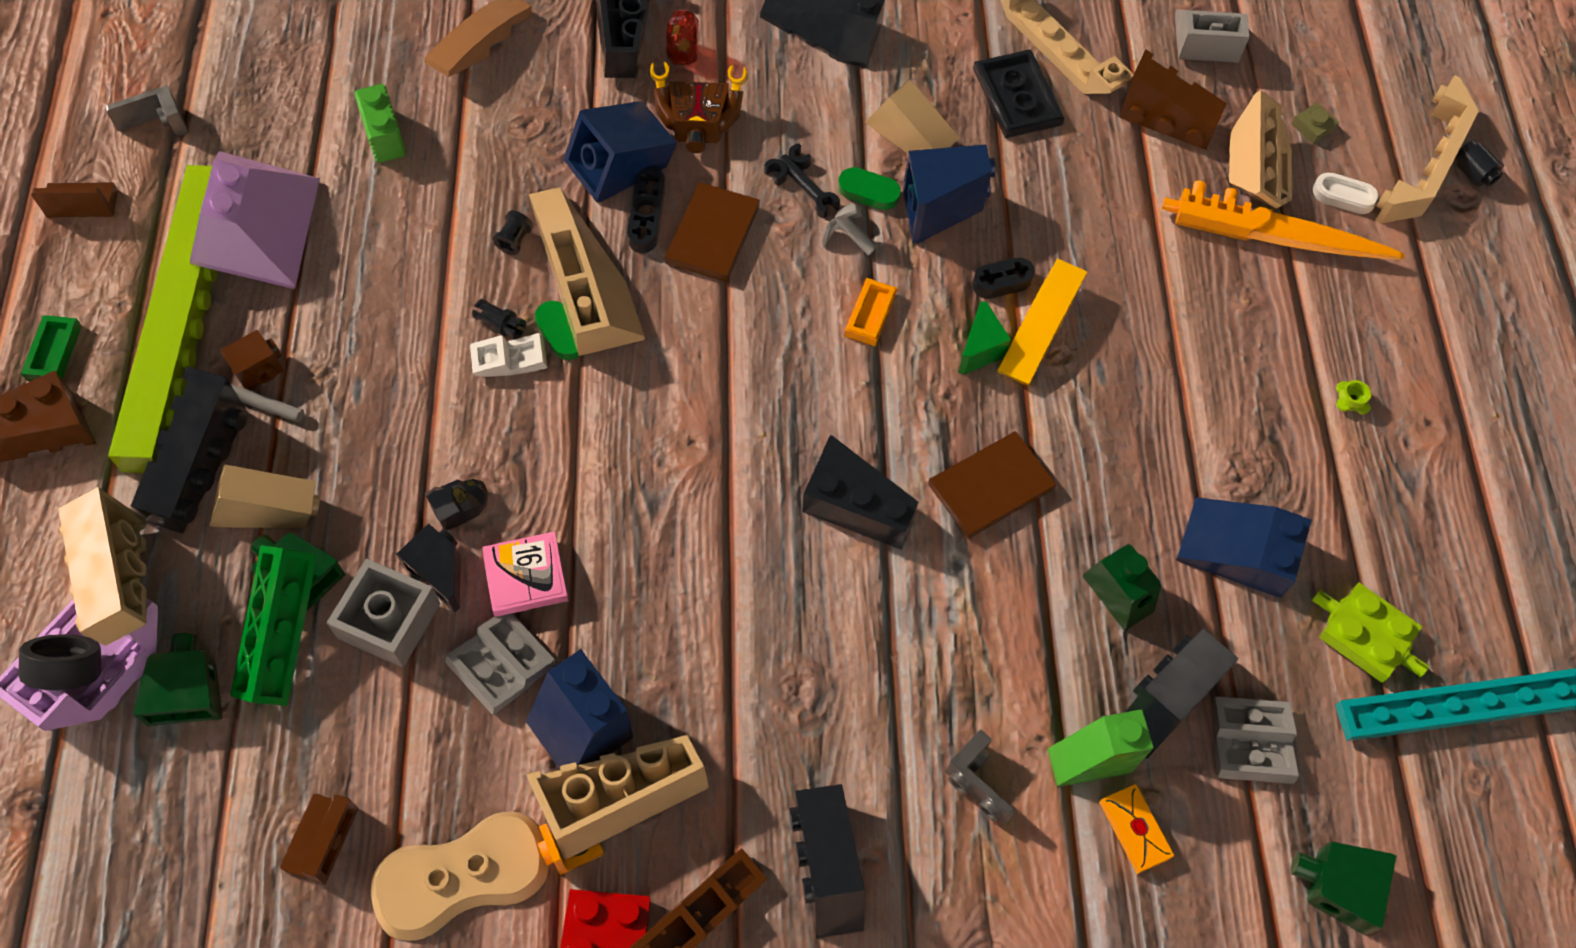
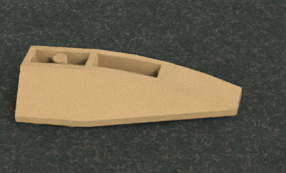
[529,187,645,356]

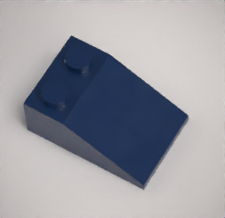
[1176,497,1312,598]

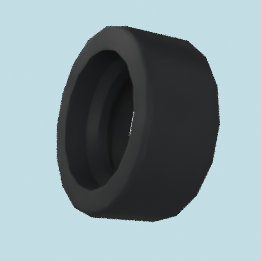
[18,634,101,690]

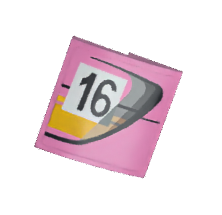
[483,531,568,617]

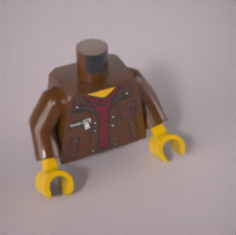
[650,62,748,153]

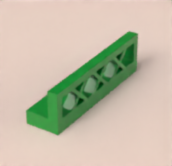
[230,545,318,706]

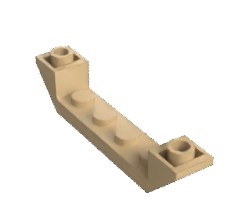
[1001,0,1134,94]
[1375,75,1479,224]

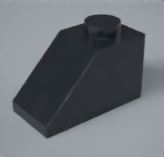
[396,523,461,613]

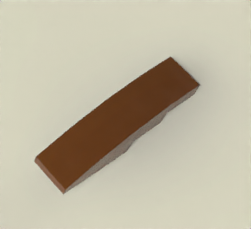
[629,848,768,948]

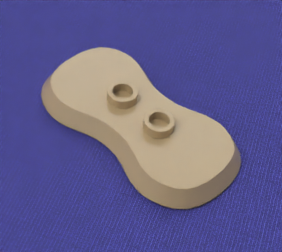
[371,811,549,941]

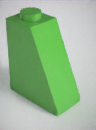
[1047,709,1153,787]

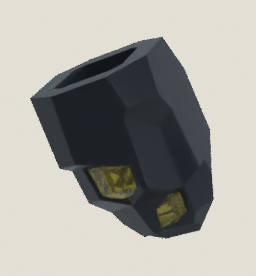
[425,479,488,530]

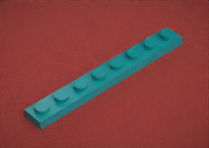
[1335,668,1576,741]

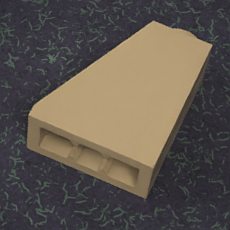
[865,79,960,154]
[209,465,320,528]

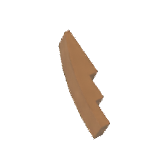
[424,0,532,77]

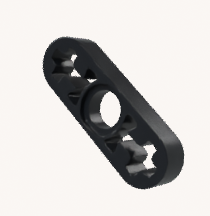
[627,167,665,253]

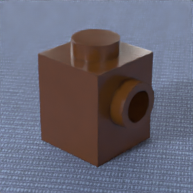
[219,330,283,391]

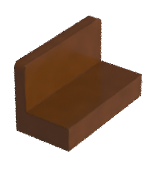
[31,182,118,218]
[280,794,359,885]

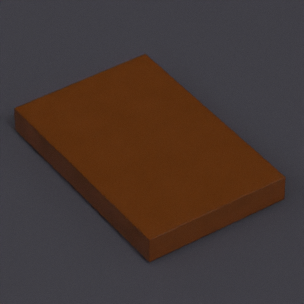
[665,182,760,282]
[928,431,1057,539]

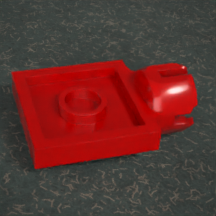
[560,889,651,948]

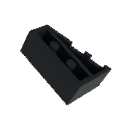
[802,434,919,550]
[1124,628,1239,759]
[789,784,865,939]

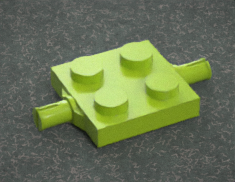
[1311,582,1430,683]

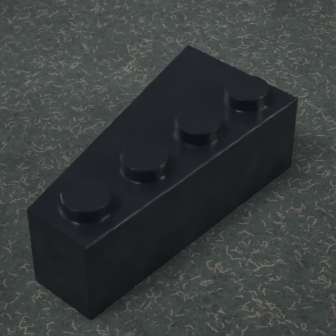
[595,0,650,78]
[130,366,248,534]

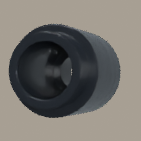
[1455,140,1504,187]

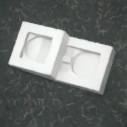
[470,333,548,377]

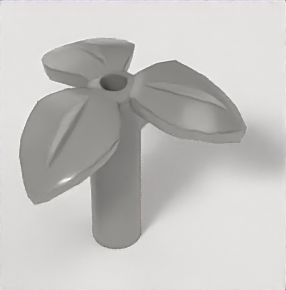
[822,203,877,256]

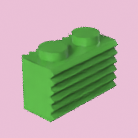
[354,84,407,163]

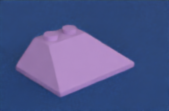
[190,151,320,289]
[0,599,158,731]

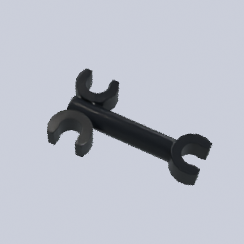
[764,143,840,219]

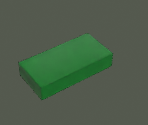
[21,315,82,381]

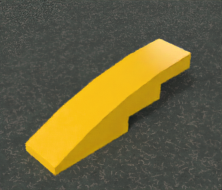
[998,258,1088,387]

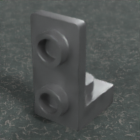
[105,85,189,137]
[945,729,1015,825]

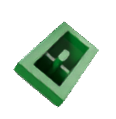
[958,301,1011,375]

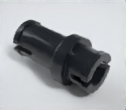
[472,299,526,339]

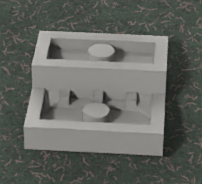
[445,613,555,716]
[1213,697,1299,784]

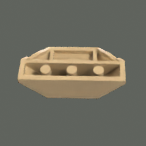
[1229,90,1292,209]

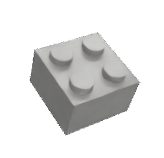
[326,558,441,668]

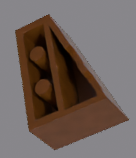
[1119,49,1227,150]
[0,370,97,462]

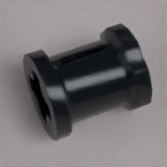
[492,210,533,255]

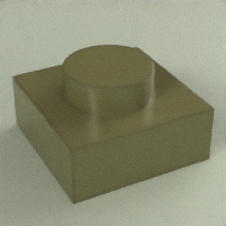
[1292,103,1339,144]

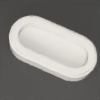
[1312,172,1379,214]

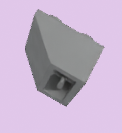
[1175,9,1249,63]

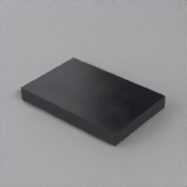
[973,49,1064,138]

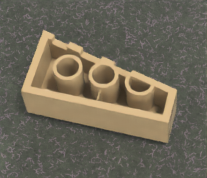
[58,487,147,646]
[526,735,709,860]

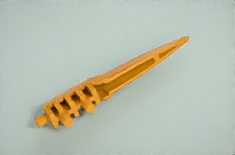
[1161,180,1405,260]

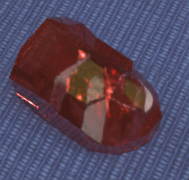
[666,10,700,66]

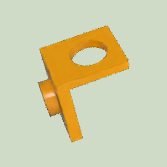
[538,823,604,876]

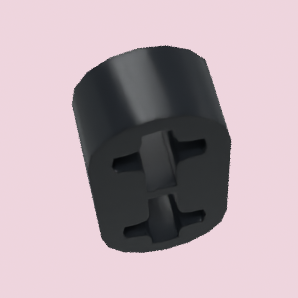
[972,257,1035,299]

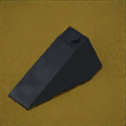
[760,0,885,68]

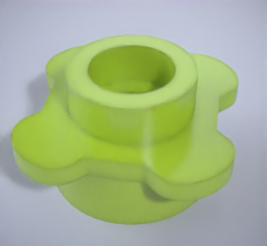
[1336,380,1371,415]

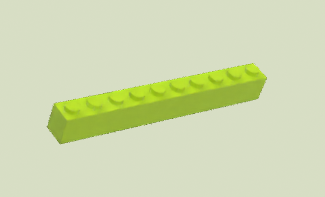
[108,165,218,473]

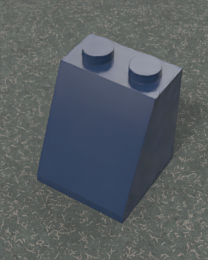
[563,101,677,203]
[902,145,996,244]
[526,649,633,769]

